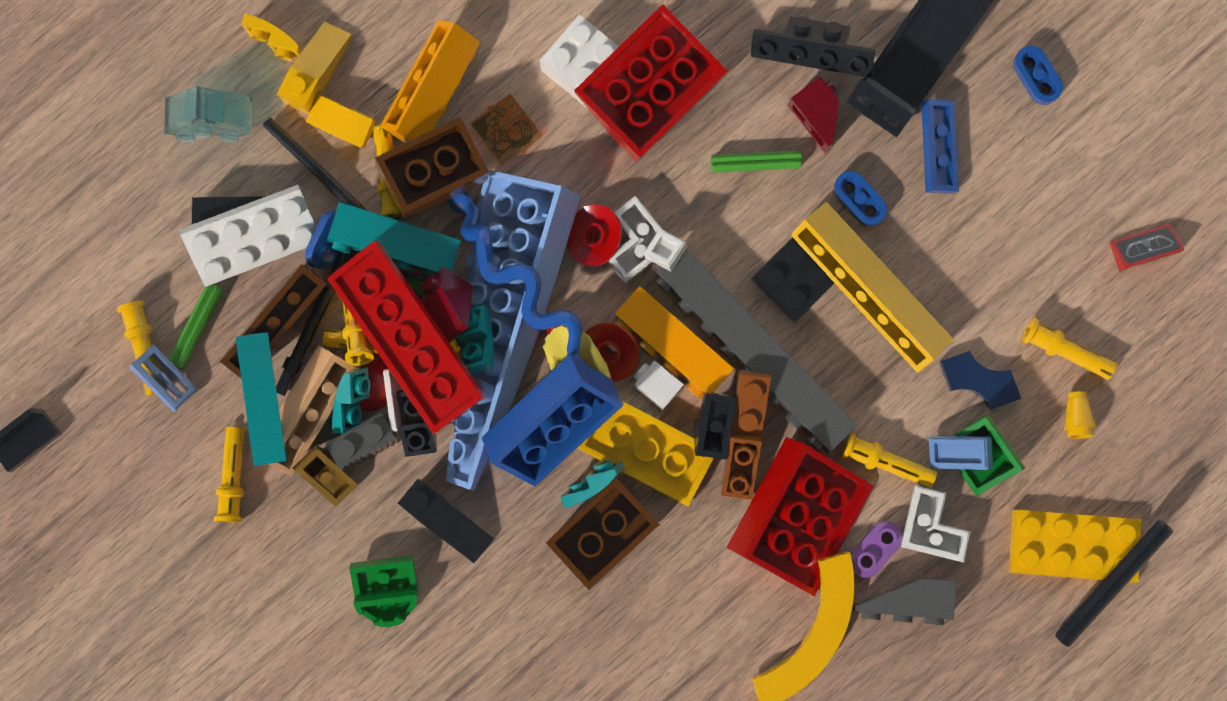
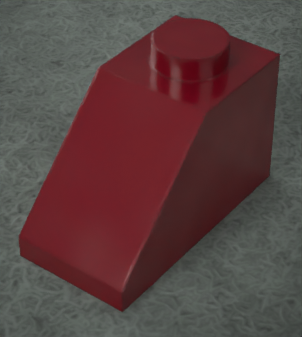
[788,76,839,153]
[422,266,473,343]

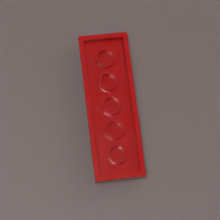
[327,241,486,434]

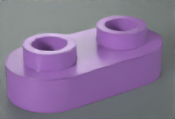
[850,522,902,578]

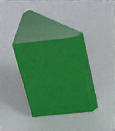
[952,415,1025,496]

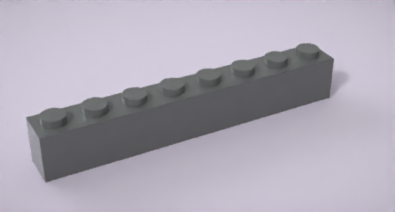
[655,249,857,453]

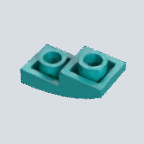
[456,304,494,375]
[332,366,370,434]
[561,460,624,509]

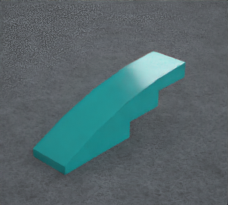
[235,332,286,466]

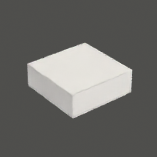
[643,228,688,272]

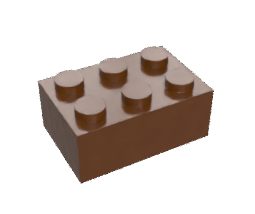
[375,117,489,221]
[546,478,660,590]

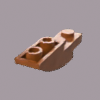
[721,370,771,500]

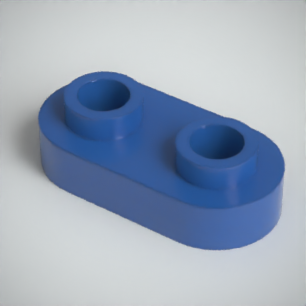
[1013,46,1063,105]
[833,171,887,227]
[305,210,341,270]

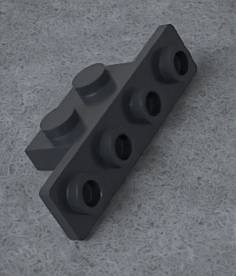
[751,16,876,78]

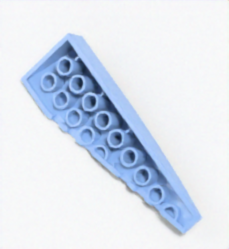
[446,170,581,491]

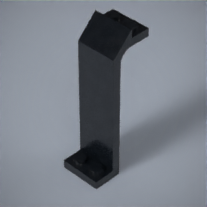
[846,0,994,138]

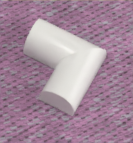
[608,196,663,283]
[900,485,971,563]

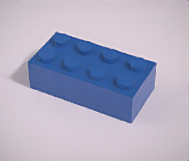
[481,354,623,486]

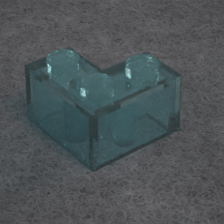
[164,86,252,142]

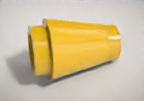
[1064,391,1096,439]

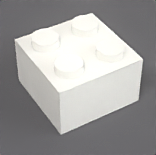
[539,14,619,109]

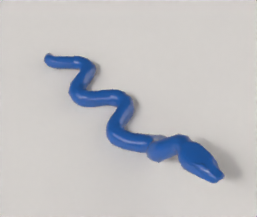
[447,191,586,364]

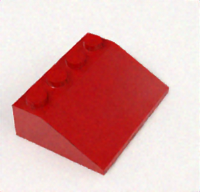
[574,4,728,163]
[726,437,873,597]

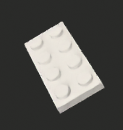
[179,185,316,287]

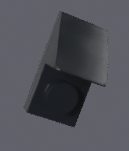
[694,391,737,460]

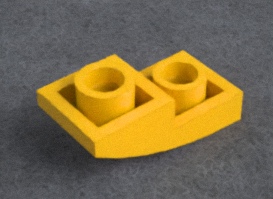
[241,13,302,61]
[306,94,376,149]

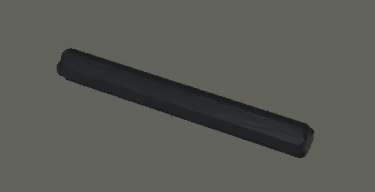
[1055,520,1173,647]

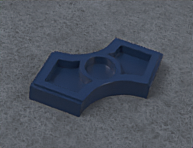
[939,351,1022,410]

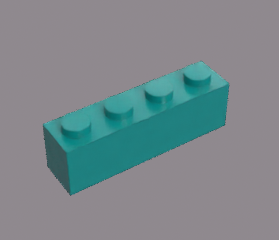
[327,202,461,278]

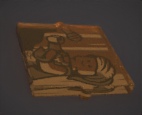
[470,93,543,167]

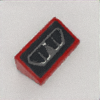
[1109,224,1184,271]

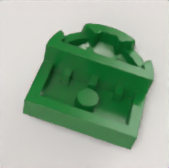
[349,555,419,627]

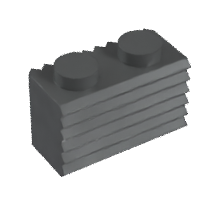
[326,413,399,471]

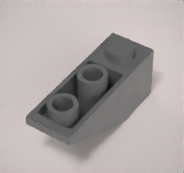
[853,577,956,625]

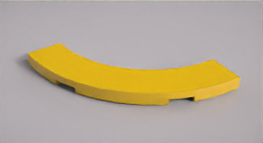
[751,551,854,701]

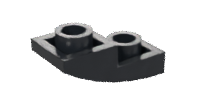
[397,390,437,457]

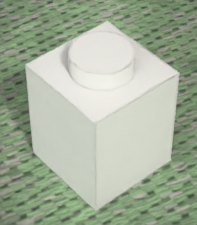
[634,361,684,411]

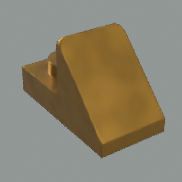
[292,445,358,507]

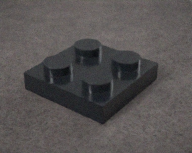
[751,238,835,323]

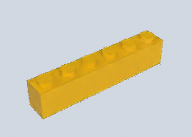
[790,202,954,373]

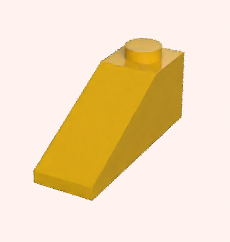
[277,21,352,114]

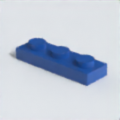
[921,99,959,194]

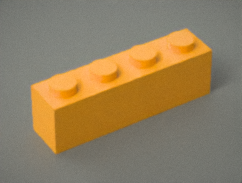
[380,19,481,143]
[615,286,734,399]

